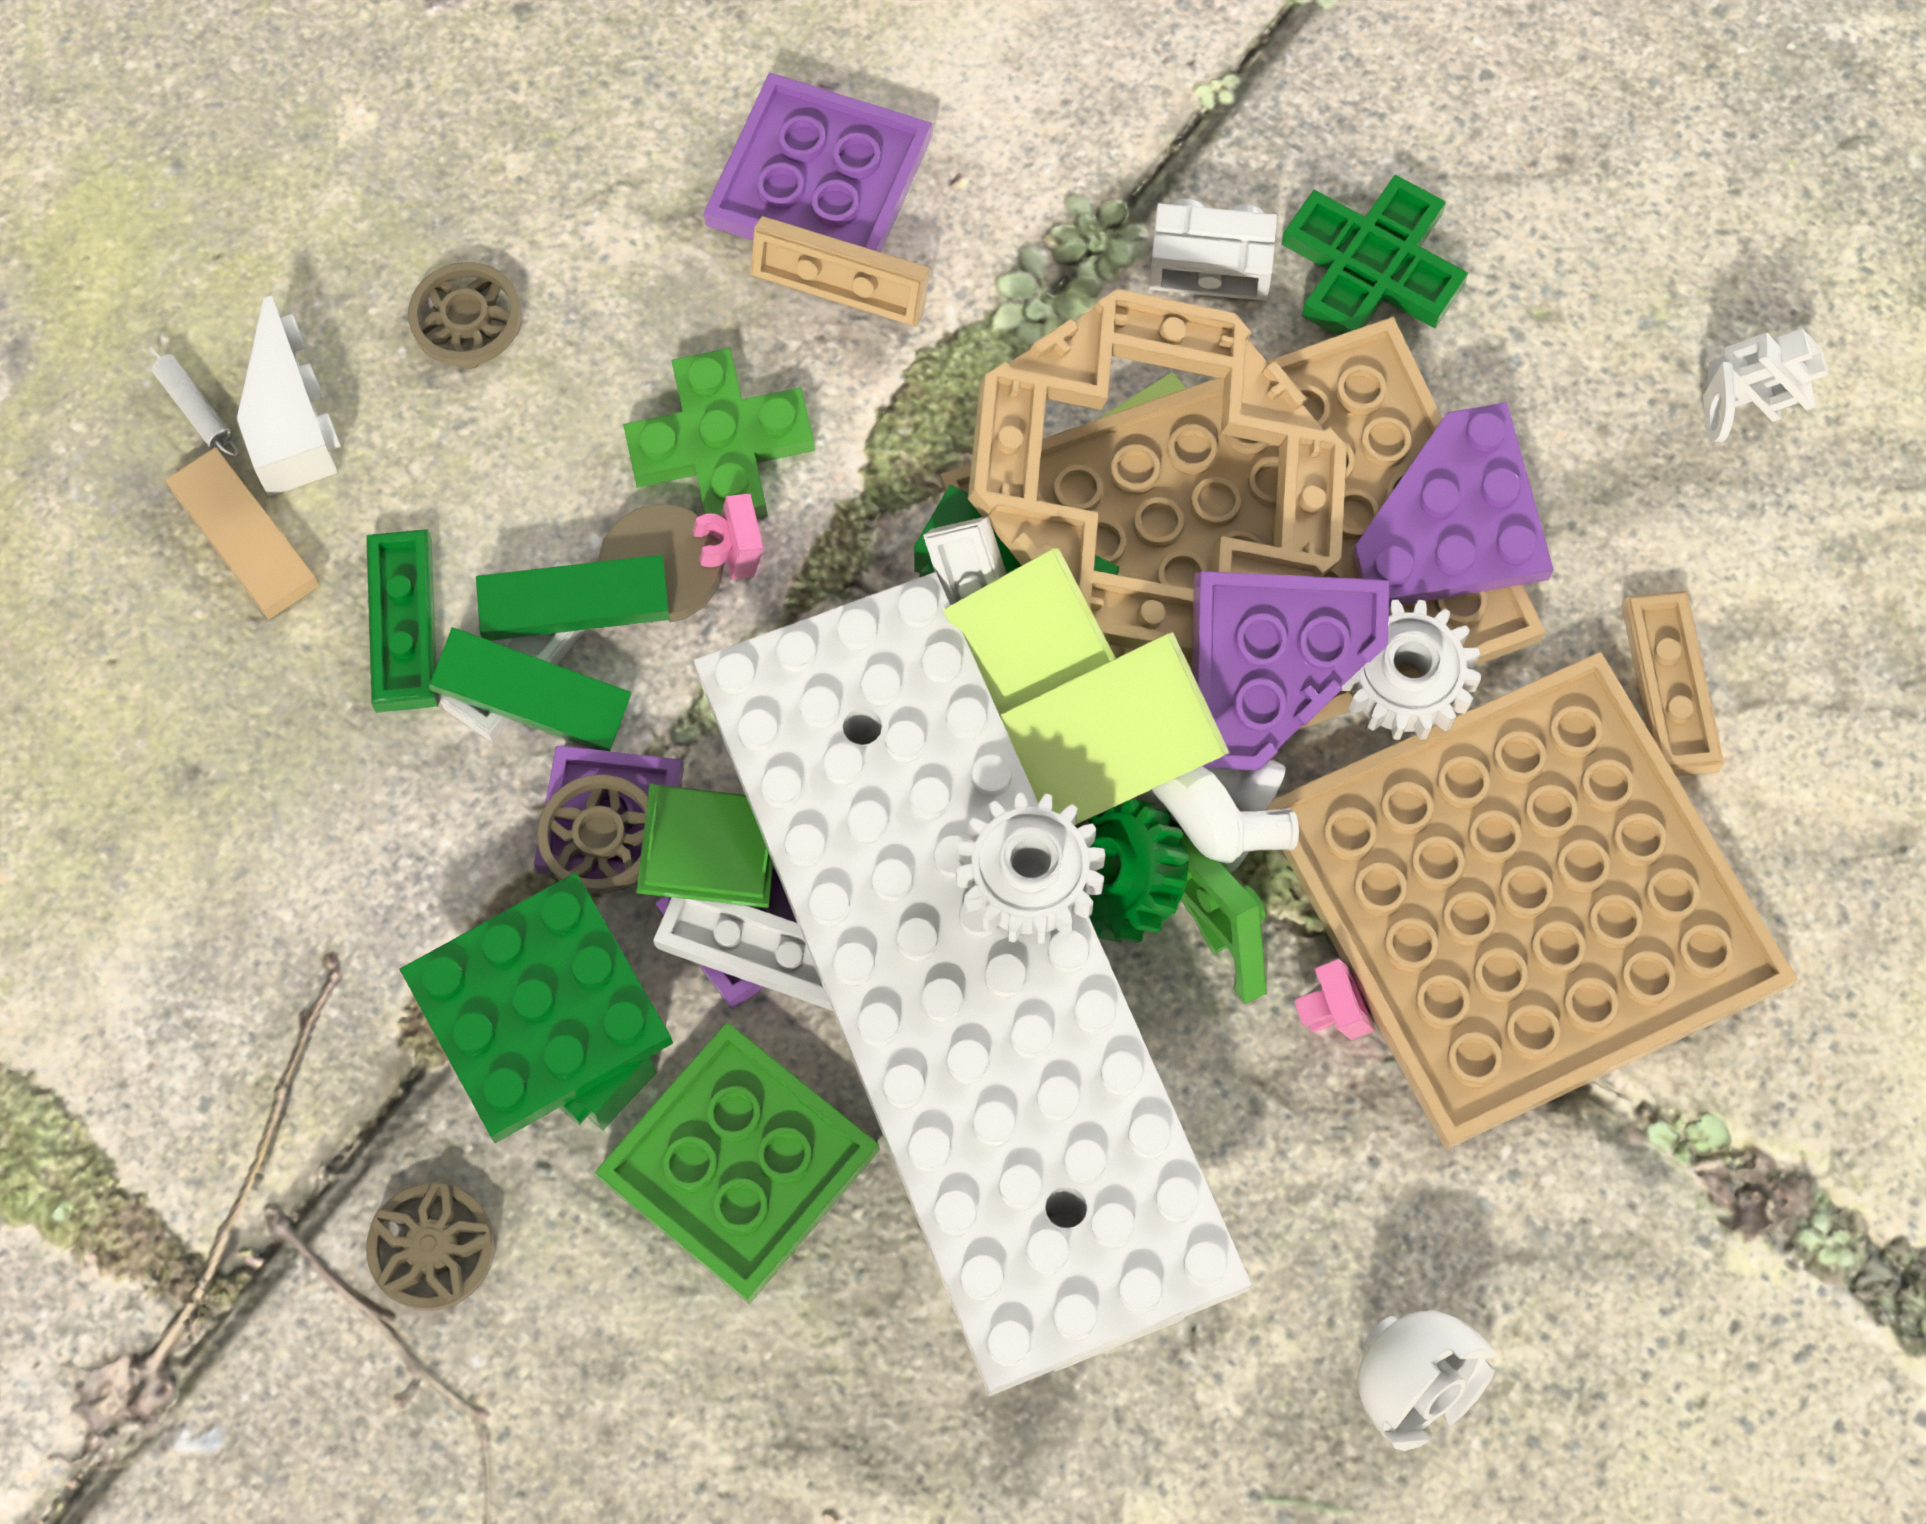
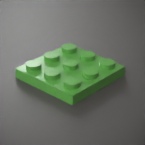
[594,1022,880,1305]

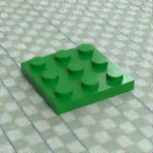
[399,872,673,1143]

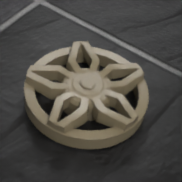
[408,262,522,369]
[537,775,648,894]
[366,1182,495,1311]

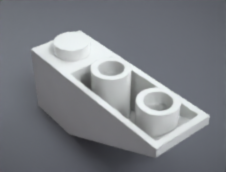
[237,295,341,497]

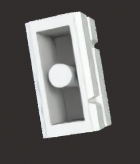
[1149,199,1277,301]

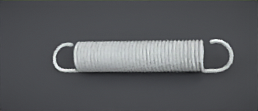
[148,346,238,456]

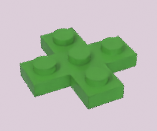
[623,348,815,518]

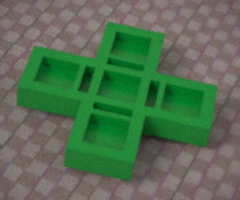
[1281,174,1468,336]

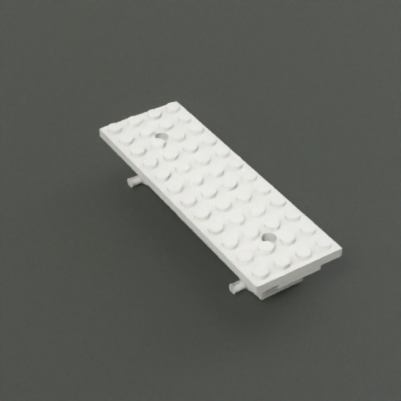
[693,572,1252,1396]

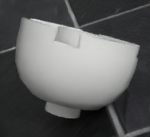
[1357,1310,1497,1451]

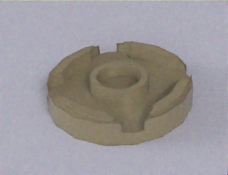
[598,504,722,623]

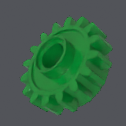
[1087,799,1189,943]

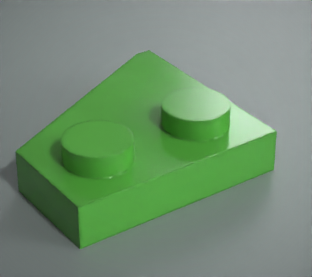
[1181,832,1267,1004]

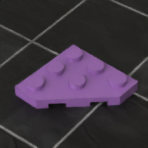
[1352,402,1554,607]
[1192,571,1389,771]

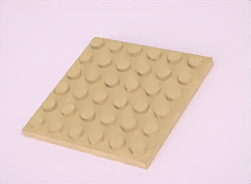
[1265,652,1798,1151]

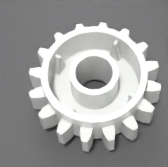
[1341,599,1482,740]
[956,792,1105,944]

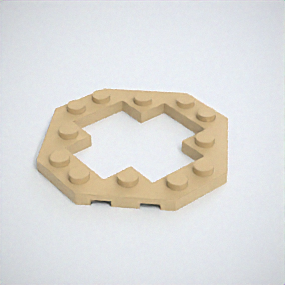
[968,289,1347,660]

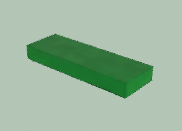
[366,529,438,713]
[476,554,670,641]
[429,627,632,751]

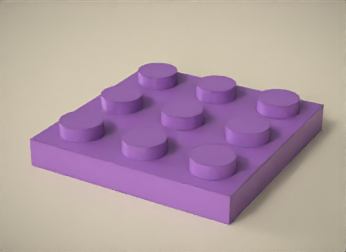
[704,72,933,252]

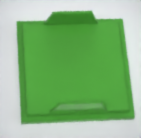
[636,784,773,908]

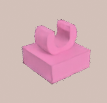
[693,494,763,580]
[1294,959,1376,1040]

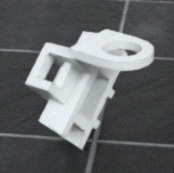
[1703,328,1829,443]

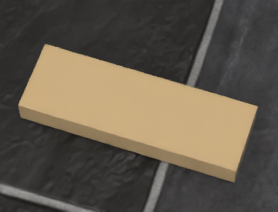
[750,216,930,327]
[164,447,320,620]
[1621,591,1724,776]

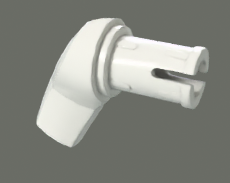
[1151,766,1299,863]

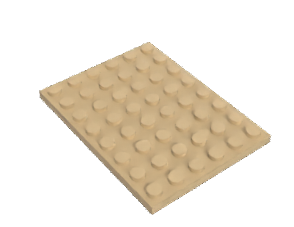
[941,316,1546,731]

